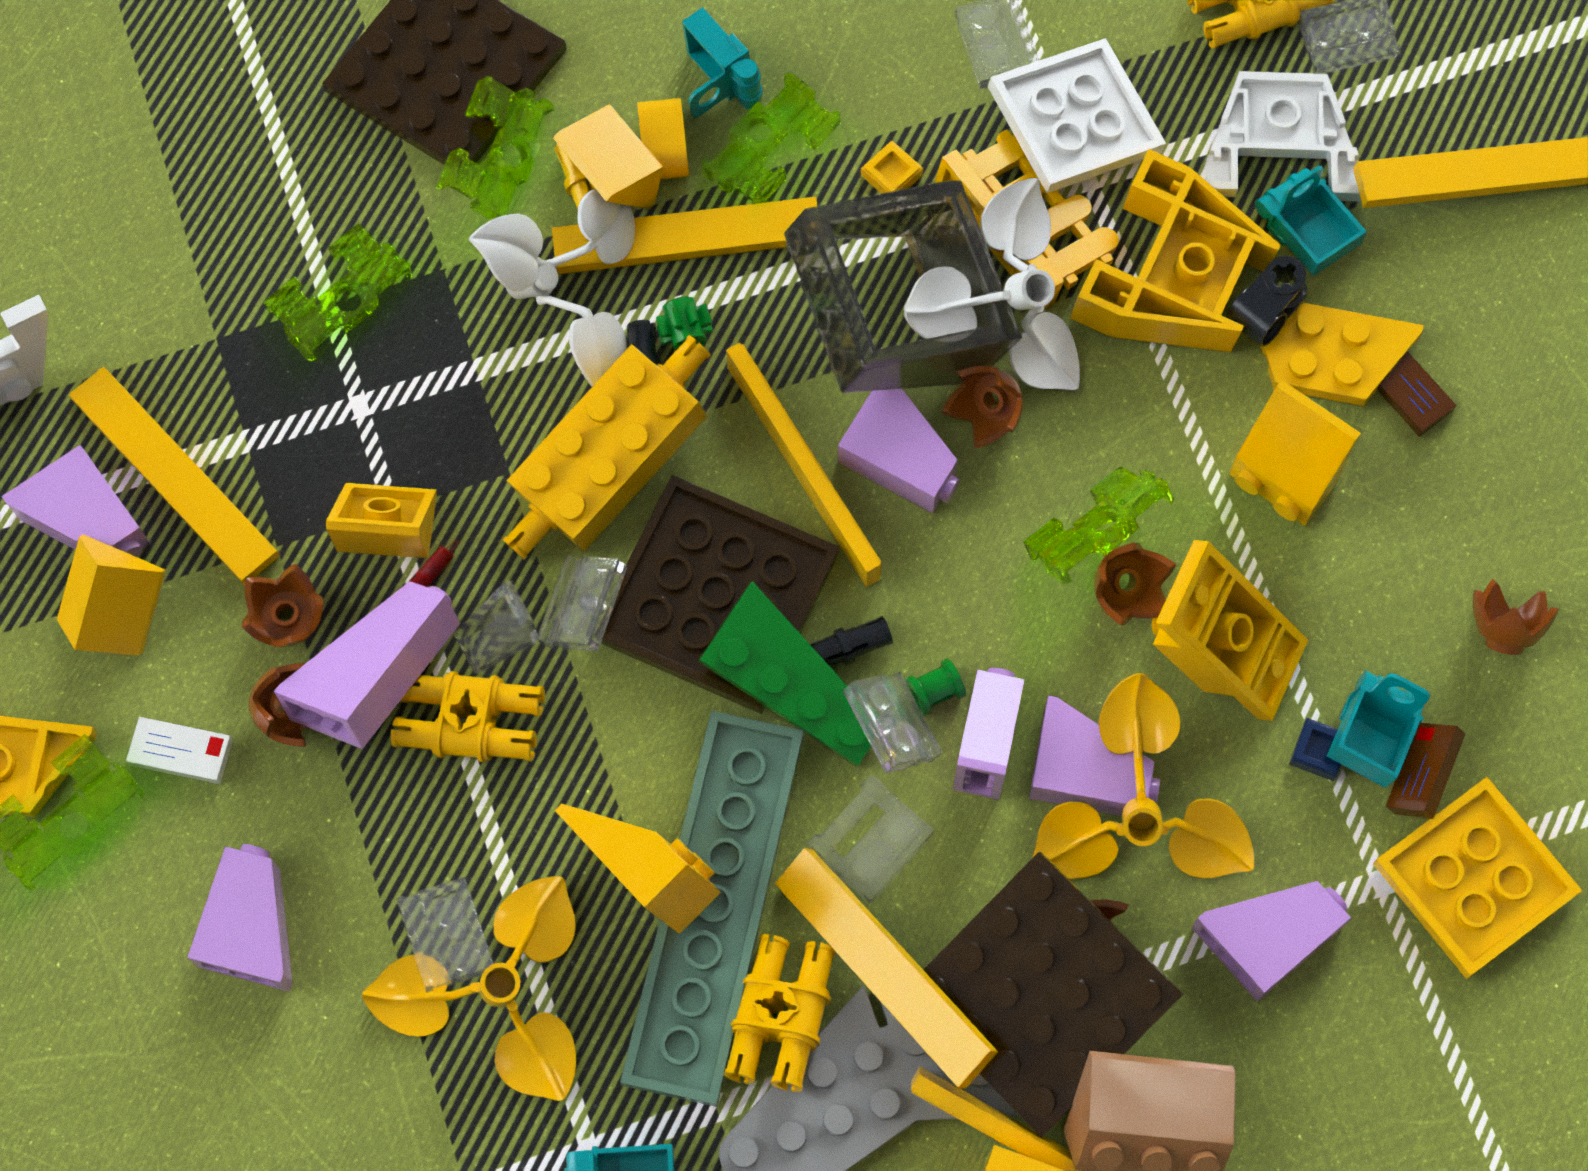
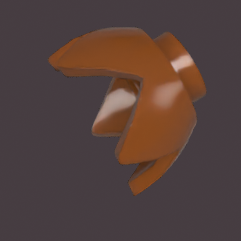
[942,366,1023,448]
[1094,543,1176,625]
[241,564,323,648]
[1472,579,1559,655]
[249,663,308,747]

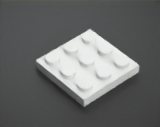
[988,38,1166,193]

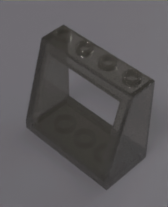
[784,181,1022,393]

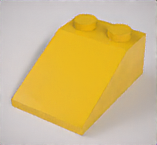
[1229,380,1361,526]
[555,804,721,934]

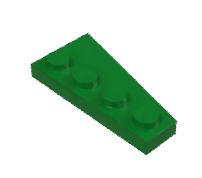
[698,581,883,766]

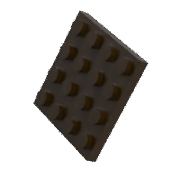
[322,0,567,178]
[591,475,840,714]
[923,852,1184,1137]

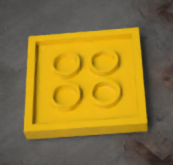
[1373,777,1583,979]

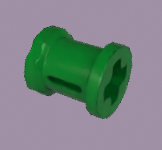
[905,658,966,716]

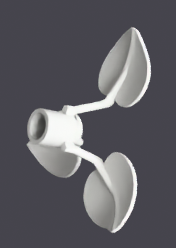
[904,178,1080,390]
[469,189,635,386]

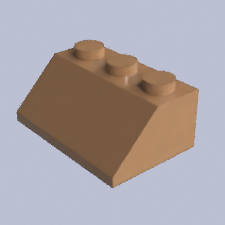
[1063,1051,1235,1171]

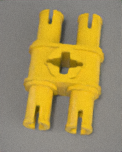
[1187,0,1334,49]
[391,671,545,763]
[724,934,836,1092]

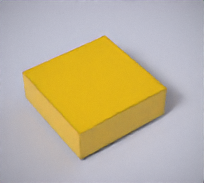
[861,141,923,203]

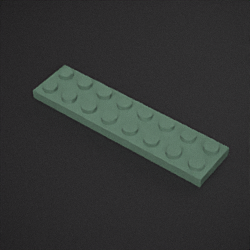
[620,711,804,1107]

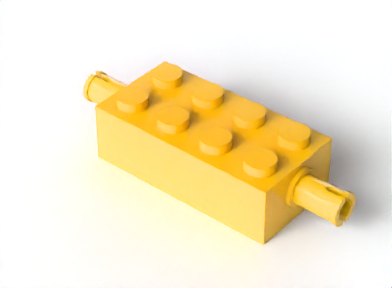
[502,335,711,560]

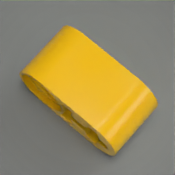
[637,98,689,180]

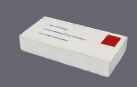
[126,717,233,784]

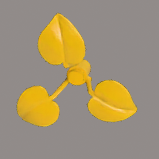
[1032,673,1254,879]
[362,876,576,1101]

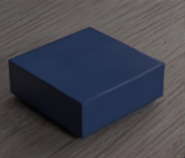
[1289,718,1341,781]

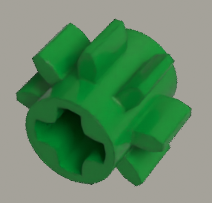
[656,296,713,351]

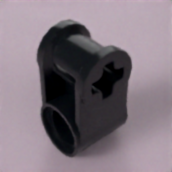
[1226,256,1307,347]

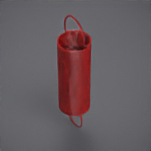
[409,540,458,587]

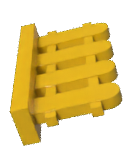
[935,129,1119,310]

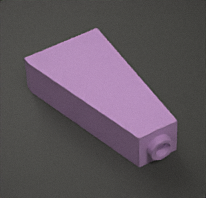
[274,581,460,749]

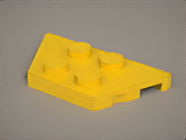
[1260,303,1424,406]
[0,716,97,818]

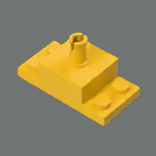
[1151,540,1308,721]

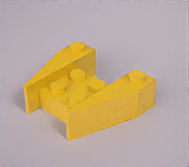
[1070,149,1281,353]

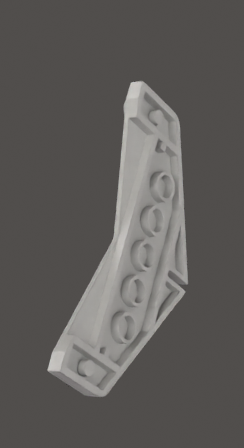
[719,985,1070,1171]

